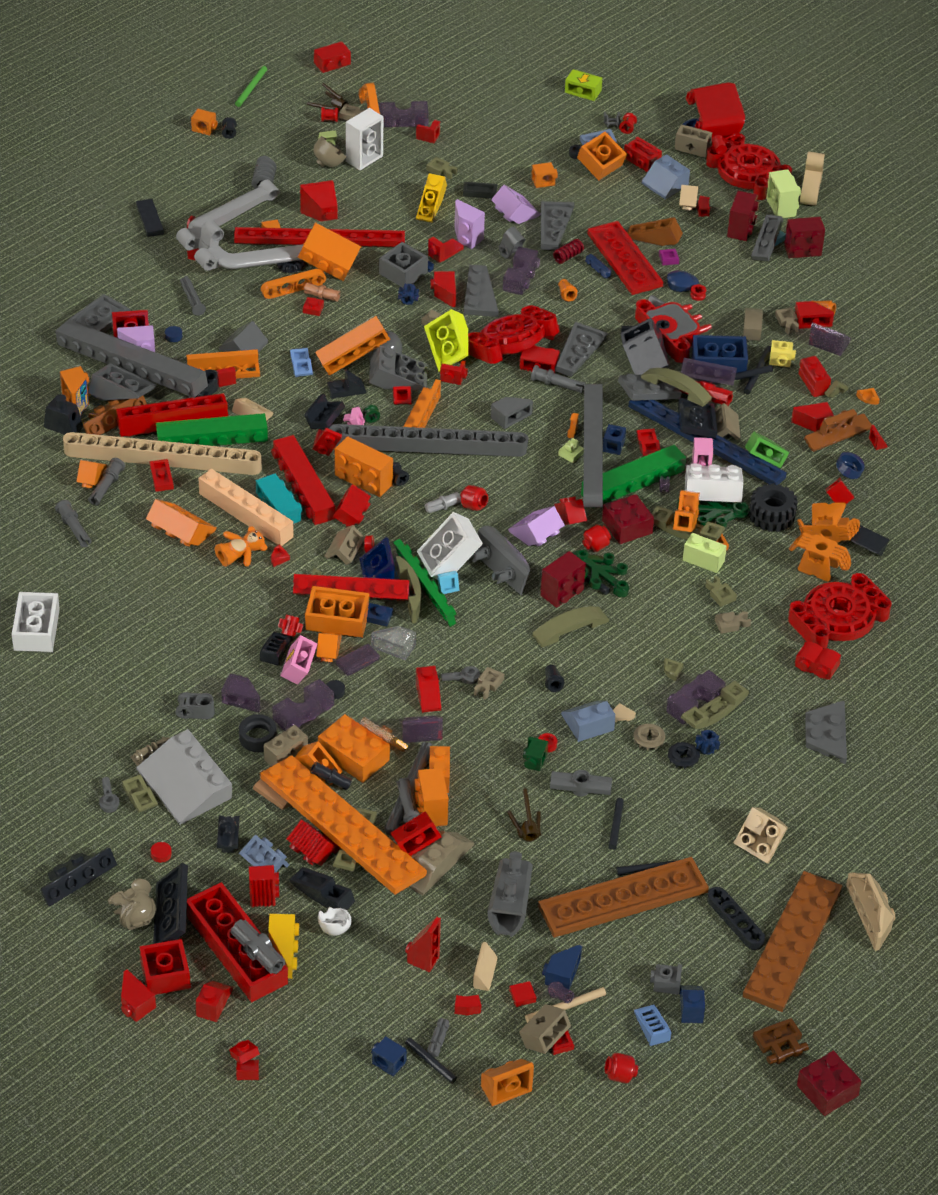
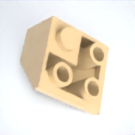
[734,807,788,864]

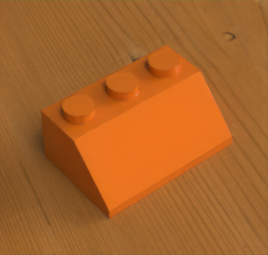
[298,222,361,281]
[146,499,217,547]
[305,586,370,637]

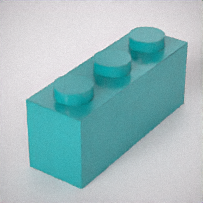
[256,473,302,524]

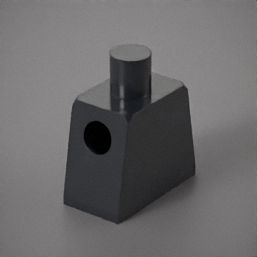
[44,394,83,435]

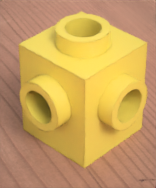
[769,340,796,367]

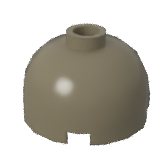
[313,136,347,167]

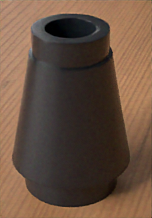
[545,665,565,692]

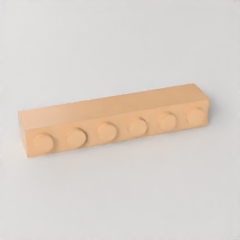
[198,468,293,546]

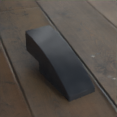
[290,867,355,910]

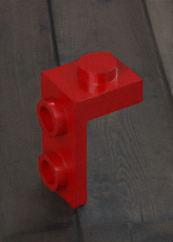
[428,237,464,263]
[312,428,342,456]

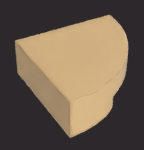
[613,703,636,722]

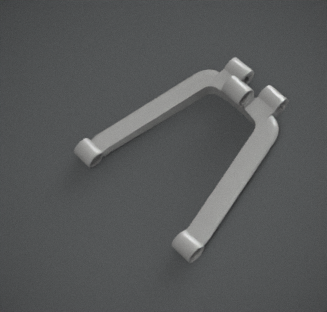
[176,179,304,271]

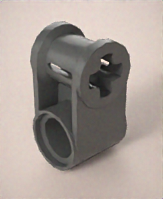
[499,227,526,258]
[175,692,215,719]

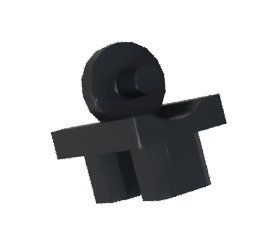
[217,816,240,853]

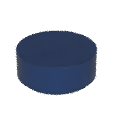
[165,326,183,342]

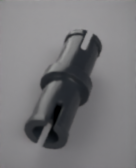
[310,761,352,790]

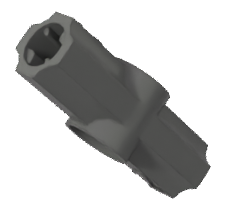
[550,770,612,797]
[231,920,285,974]

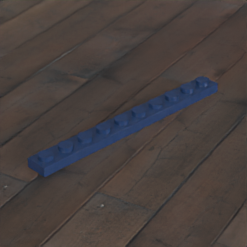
[628,400,787,485]

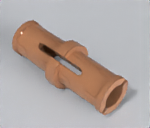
[304,283,340,302]

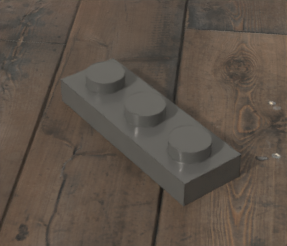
[751,214,784,262]

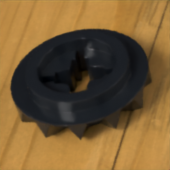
[277,260,304,273]
[668,742,700,769]

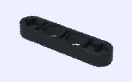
[707,887,765,950]

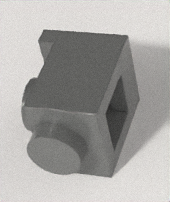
[650,964,682,995]

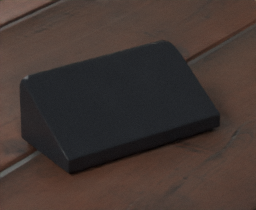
[849,525,890,556]

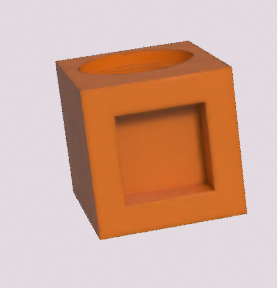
[191,109,218,136]
[531,162,558,188]

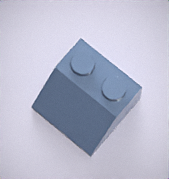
[642,154,690,199]
[561,700,615,742]

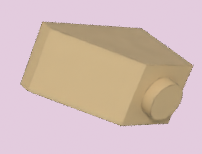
[679,185,698,211]

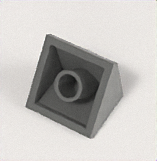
[219,321,268,353]

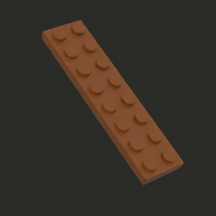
[538,857,709,938]
[742,871,843,1012]

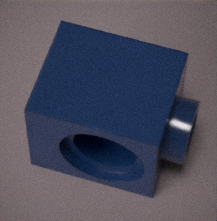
[603,424,626,455]
[371,1036,407,1076]

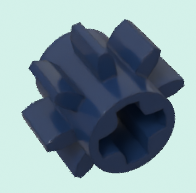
[398,283,419,305]
[695,730,721,755]

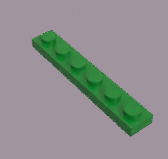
[393,539,456,627]

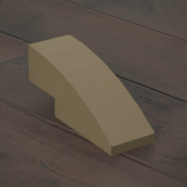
[743,308,763,341]

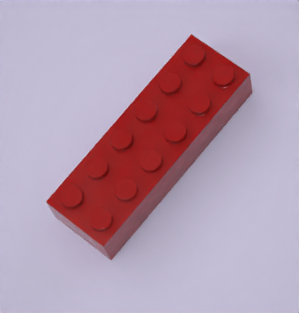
[186,882,288,1003]

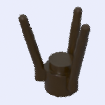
[307,83,348,111]
[507,788,541,842]

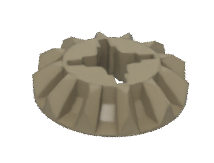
[633,724,665,750]

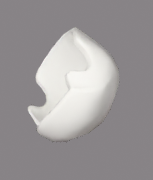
[318,907,351,936]

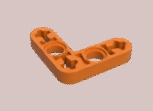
[359,83,380,114]

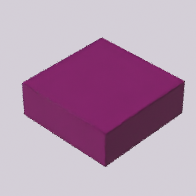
[659,249,679,266]

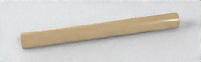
[525,987,606,1023]

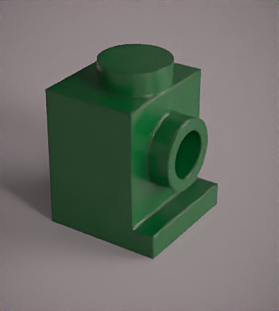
[523,736,548,771]

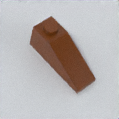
[627,217,683,246]

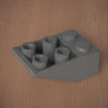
[369,345,427,390]

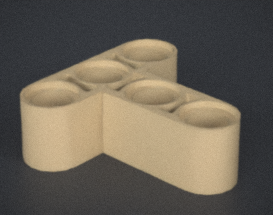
[800,151,825,206]

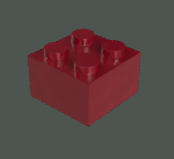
[727,191,759,241]
[784,217,825,259]
[602,494,654,544]
[541,551,586,608]
[797,1050,861,1116]

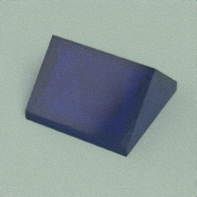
[359,537,395,579]

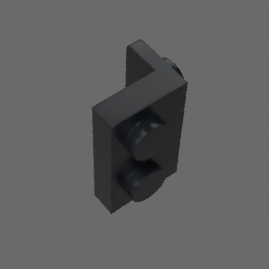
[304,394,345,430]

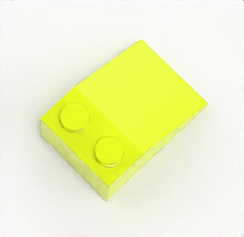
[424,309,468,372]

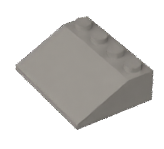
[136,729,232,825]

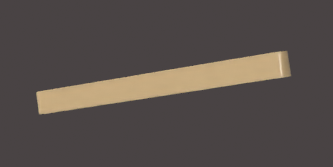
[63,432,262,475]

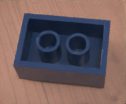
[692,335,748,375]

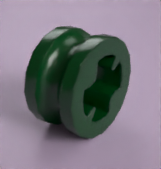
[363,405,380,423]

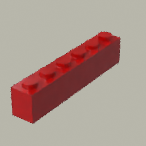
[116,393,228,437]
[271,435,335,525]
[293,574,410,601]

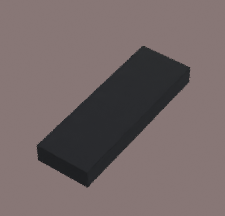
[136,199,164,237]

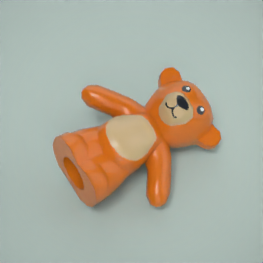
[215,526,267,567]

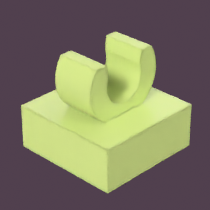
[318,130,337,145]
[558,438,584,463]

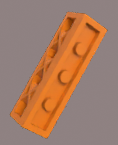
[186,349,260,379]
[403,379,441,428]

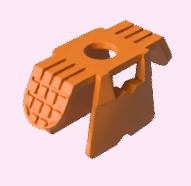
[797,503,860,543]
[789,532,851,581]

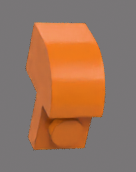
[673,490,700,532]

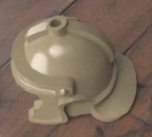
[108,878,156,930]

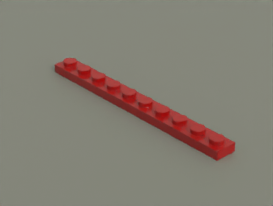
[234,227,405,247]

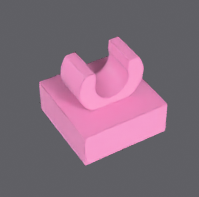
[343,407,365,425]

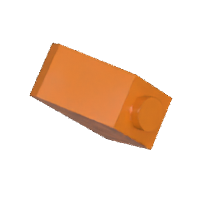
[77,460,107,488]
[316,632,342,662]
[295,741,343,785]

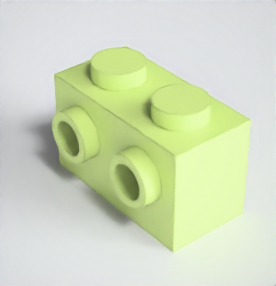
[683,533,727,573]

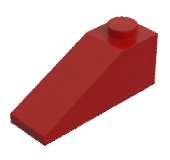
[405,917,441,972]

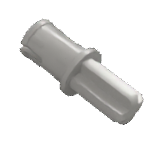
[425,492,461,513]

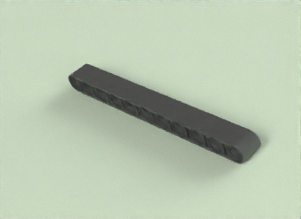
[583,384,603,508]
[330,424,529,457]

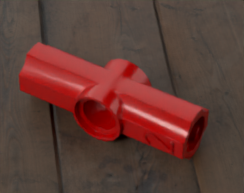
[679,380,733,406]

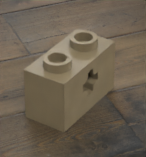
[675,124,712,158]
[264,725,308,766]
[519,1004,571,1054]

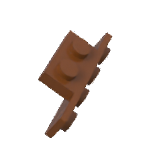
[83,395,147,435]
[804,409,872,452]

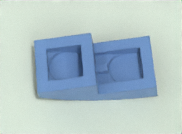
[290,348,313,377]

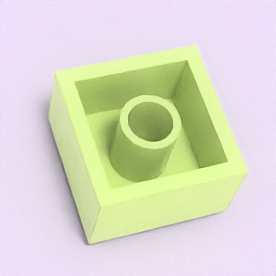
[766,170,801,218]

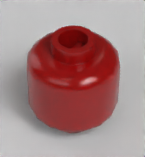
[460,485,489,511]
[582,524,611,552]
[604,1053,638,1083]

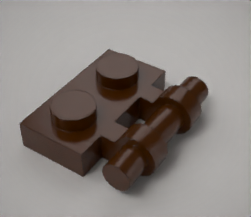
[753,1018,809,1065]

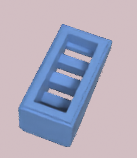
[634,1005,671,1046]

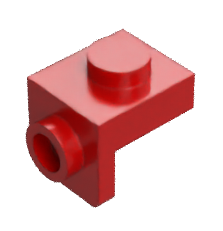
[440,361,468,385]

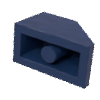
[542,945,582,991]
[680,985,705,1023]

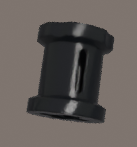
[222,117,237,139]
[393,462,410,486]

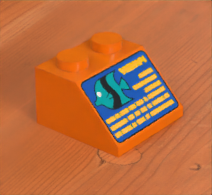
[60,366,91,416]

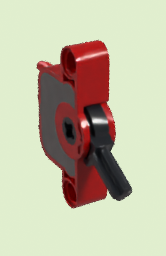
[621,299,712,363]

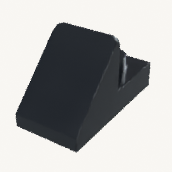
[327,369,366,399]

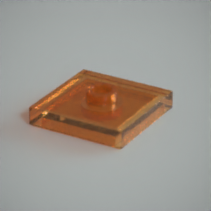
[360,717,408,752]

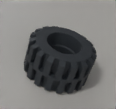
[749,483,798,532]

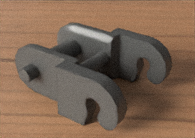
[604,111,620,128]

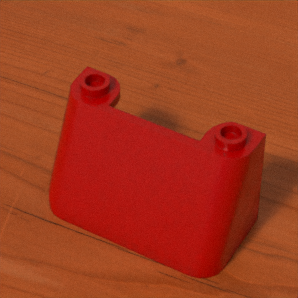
[686,82,745,141]

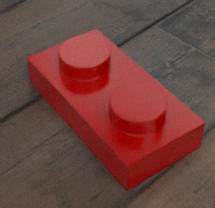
[149,459,174,492]

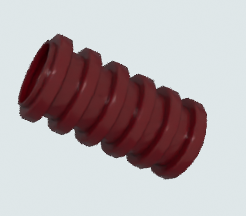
[553,239,584,264]

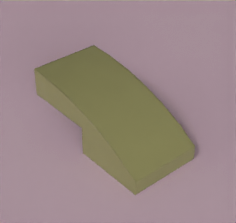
[122,774,158,813]

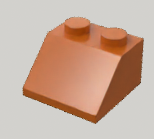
[481,1058,534,1106]

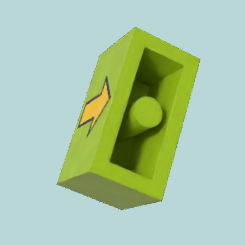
[565,69,602,101]

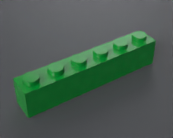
[156,413,268,446]
[581,444,687,508]

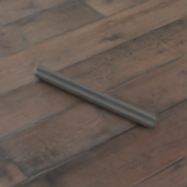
[384,742,432,835]

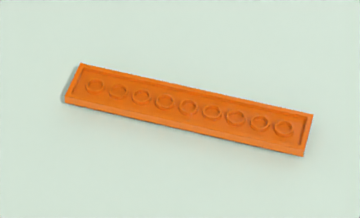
[260,755,427,895]

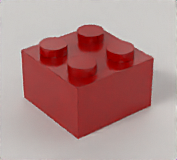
[139,939,191,995]

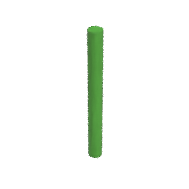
[235,66,267,107]

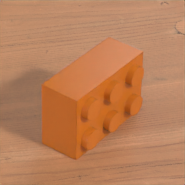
[335,436,393,497]
[318,714,390,783]

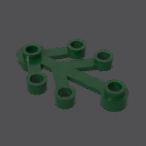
[677,500,750,528]
[573,550,629,597]

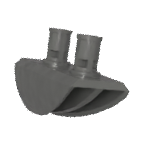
[469,526,530,596]
[487,851,533,937]

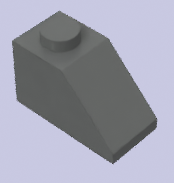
[491,397,533,429]

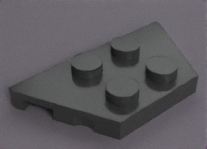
[805,701,847,764]

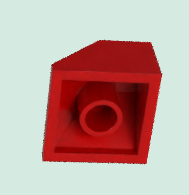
[300,180,338,221]

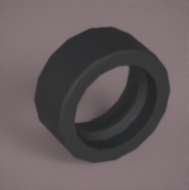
[239,714,277,752]

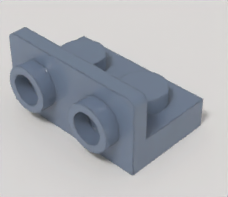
[239,835,289,872]

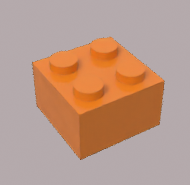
[577,131,627,181]
[414,768,448,826]

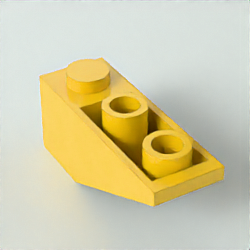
[416,173,447,223]
[268,914,299,979]

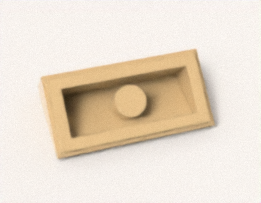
[232,398,273,421]
[473,942,497,991]

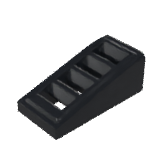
[260,632,292,666]

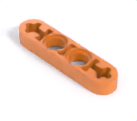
[260,268,326,299]

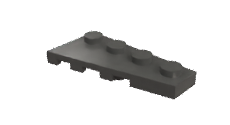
[541,201,575,250]
[464,265,499,317]
[555,322,608,377]

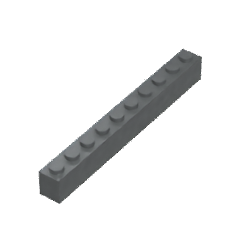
[55,320,208,398]

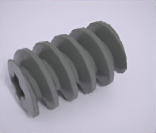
[251,155,277,189]

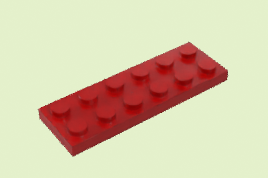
[587,221,663,295]

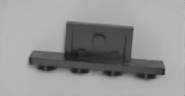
[40,847,117,906]

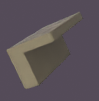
[715,403,741,440]
[325,525,365,565]

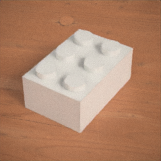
[346,108,383,170]
[685,463,743,503]
[417,512,483,580]
[12,592,60,652]

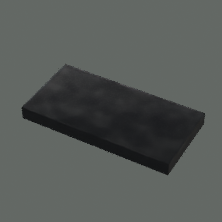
[153,863,188,944]

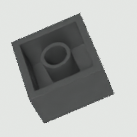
[379,242,428,288]

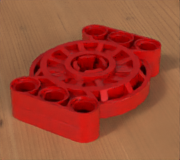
[706,133,793,200]
[468,305,559,364]
[788,573,892,648]

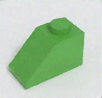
[745,431,790,468]

